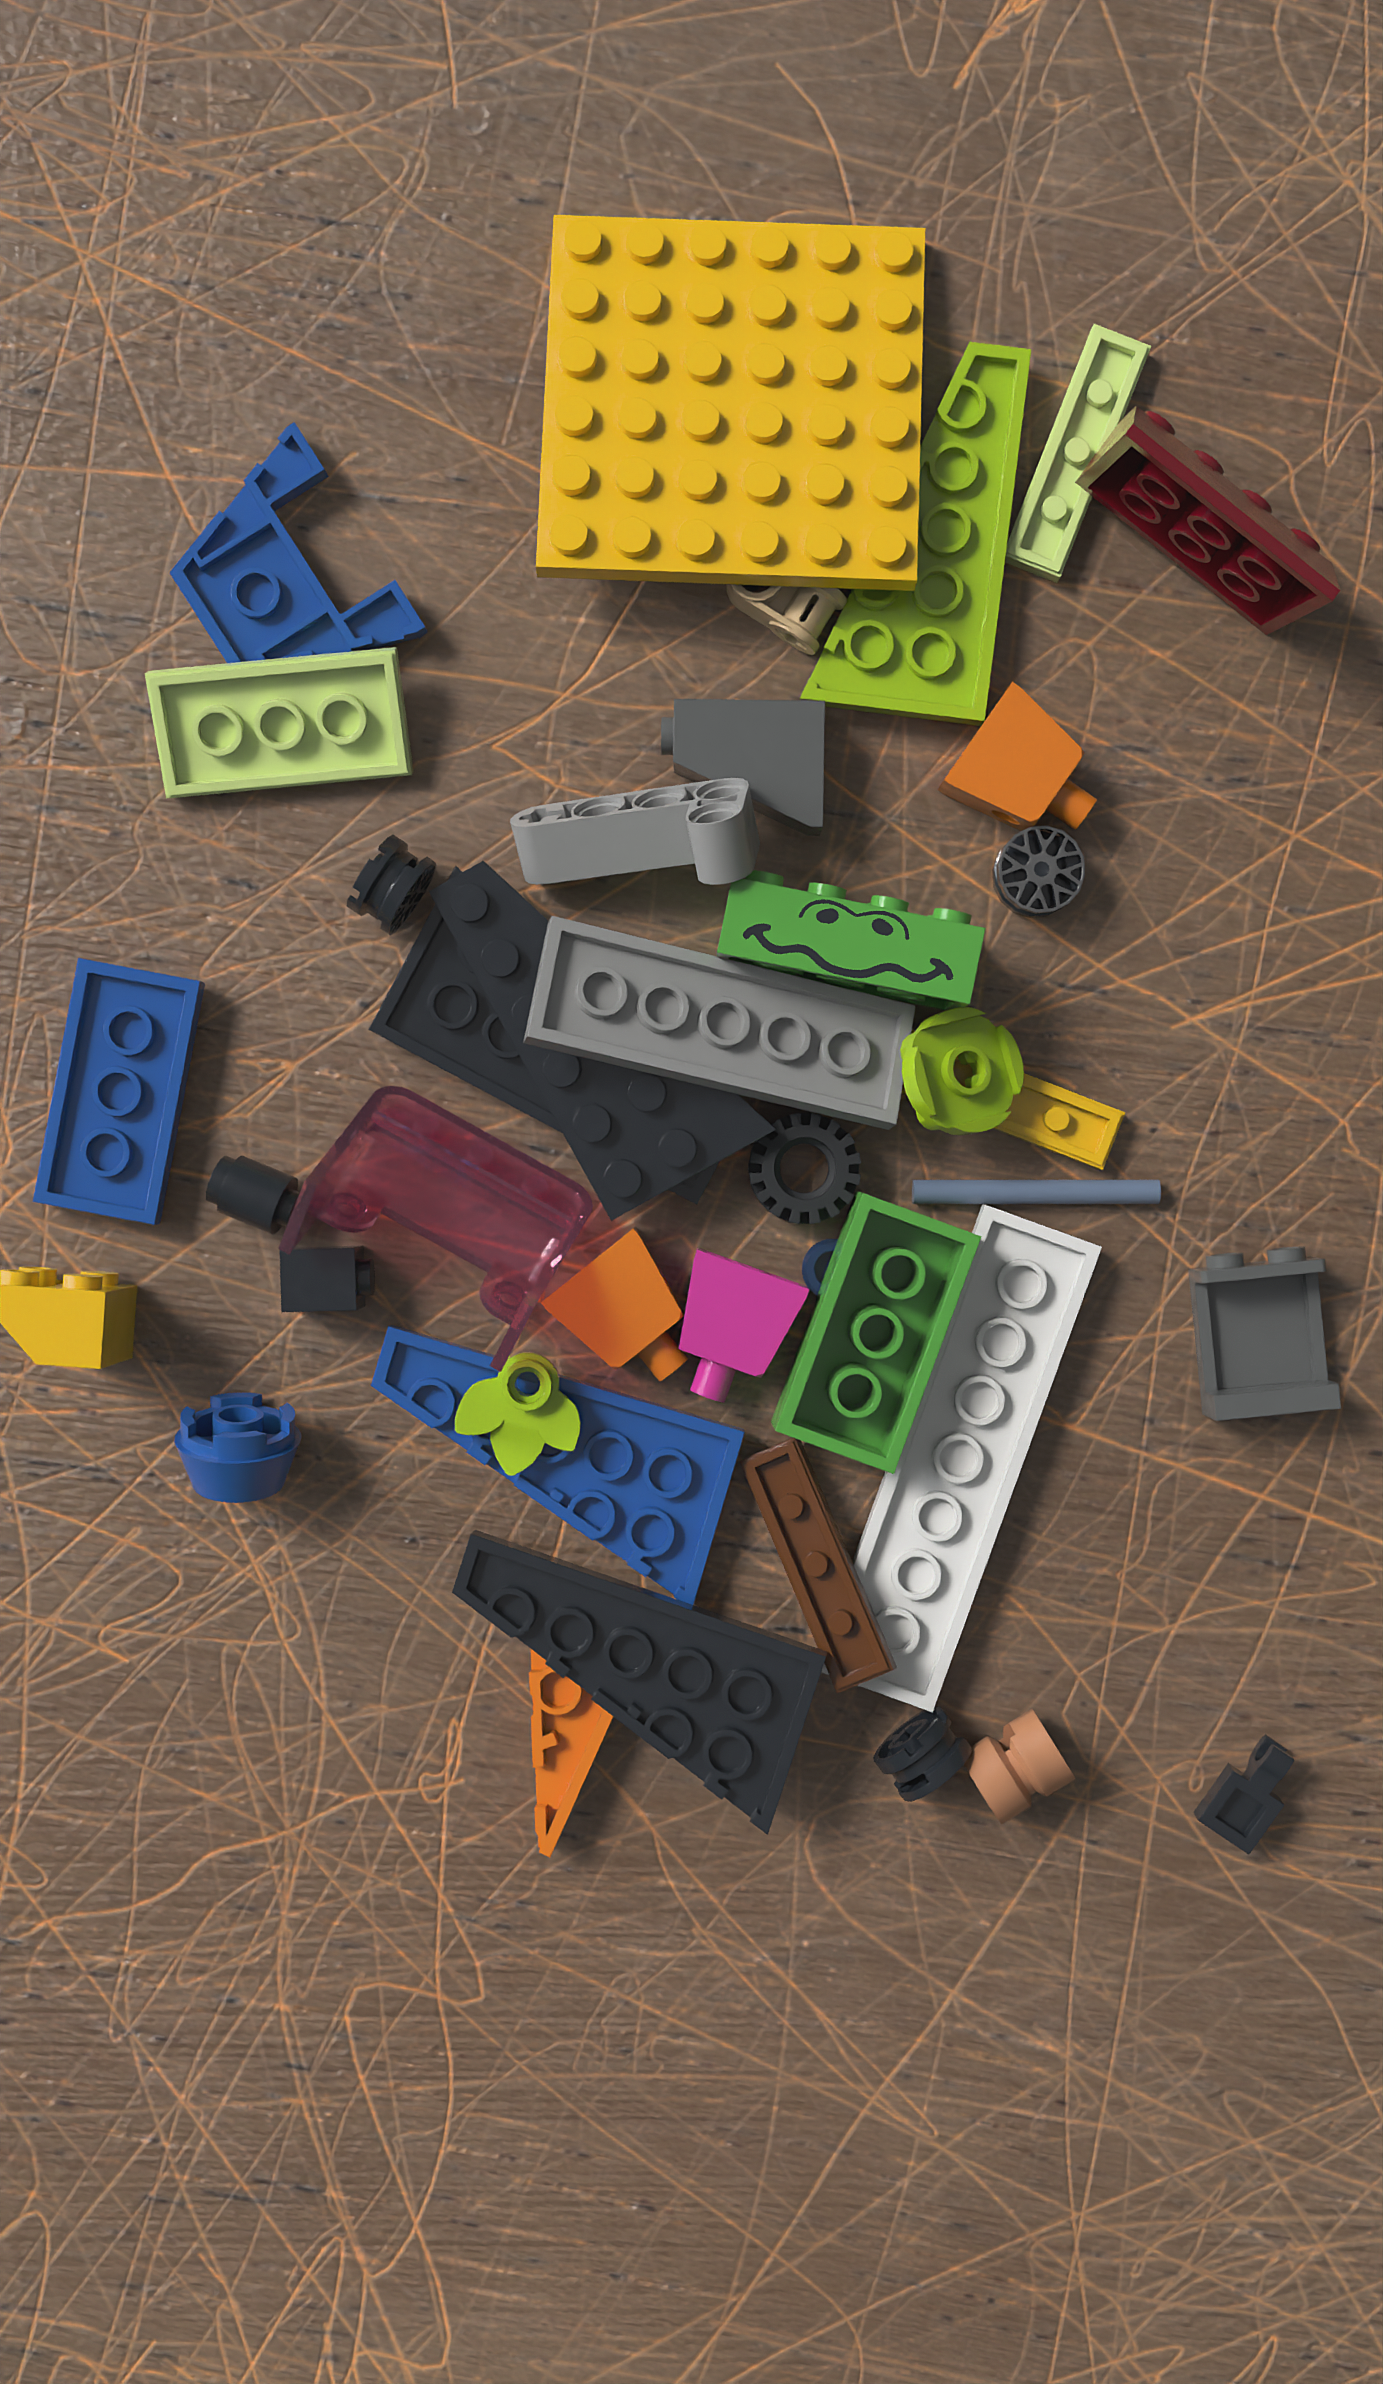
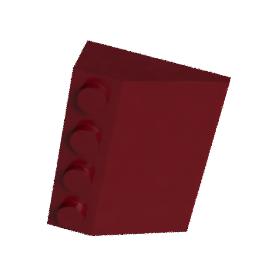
[1075,406,1340,635]

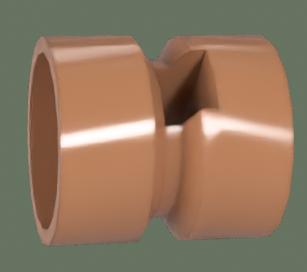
[964,1709,1076,1825]

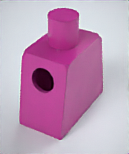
[679,1247,810,1403]

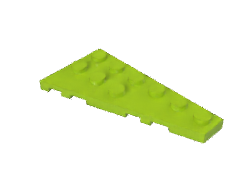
[799,342,1032,726]

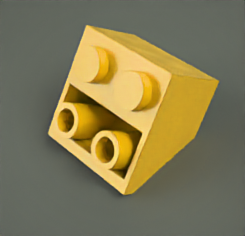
[0,1266,137,1369]

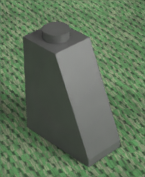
[661,699,825,836]

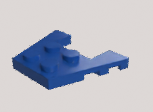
[170,422,428,663]

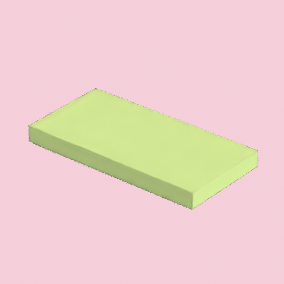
[145,647,413,799]

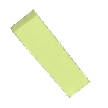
[1005,324,1151,583]

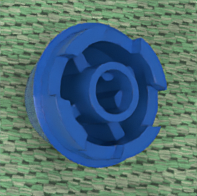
[174,1393,302,1503]

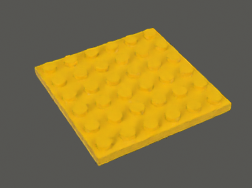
[536,215,926,591]

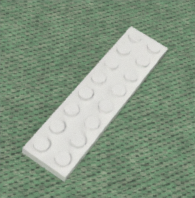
[821,1204,1102,1712]

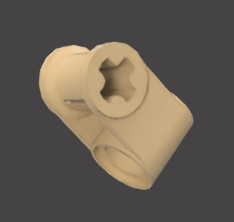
[726,584,847,655]

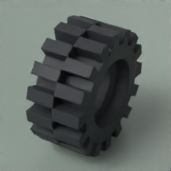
[748,1113,861,1224]

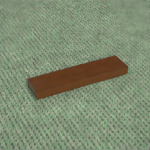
[740,1438,897,1693]

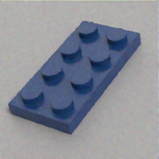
[33,958,205,1225]

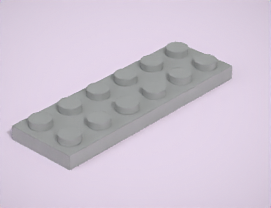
[523,916,915,1130]

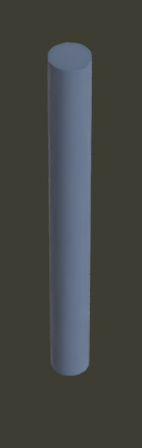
[912,1180,1161,1204]

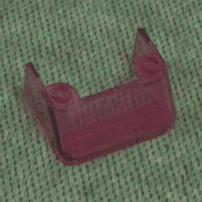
[278,1086,593,1372]

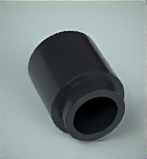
[206,1156,304,1235]

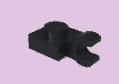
[1193,1734,1294,1855]

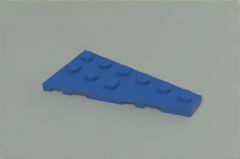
[371,1325,745,1605]

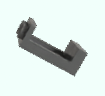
[1188,1246,1341,1421]

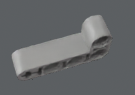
[510,778,760,885]

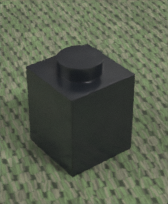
[279,1245,375,1313]

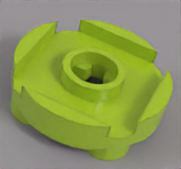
[900,1007,1024,1136]

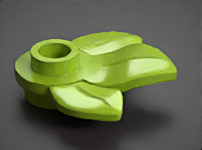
[455,1352,581,1476]

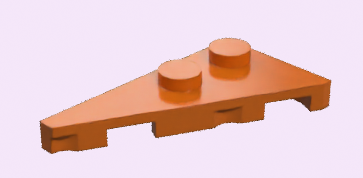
[529,1648,613,1858]

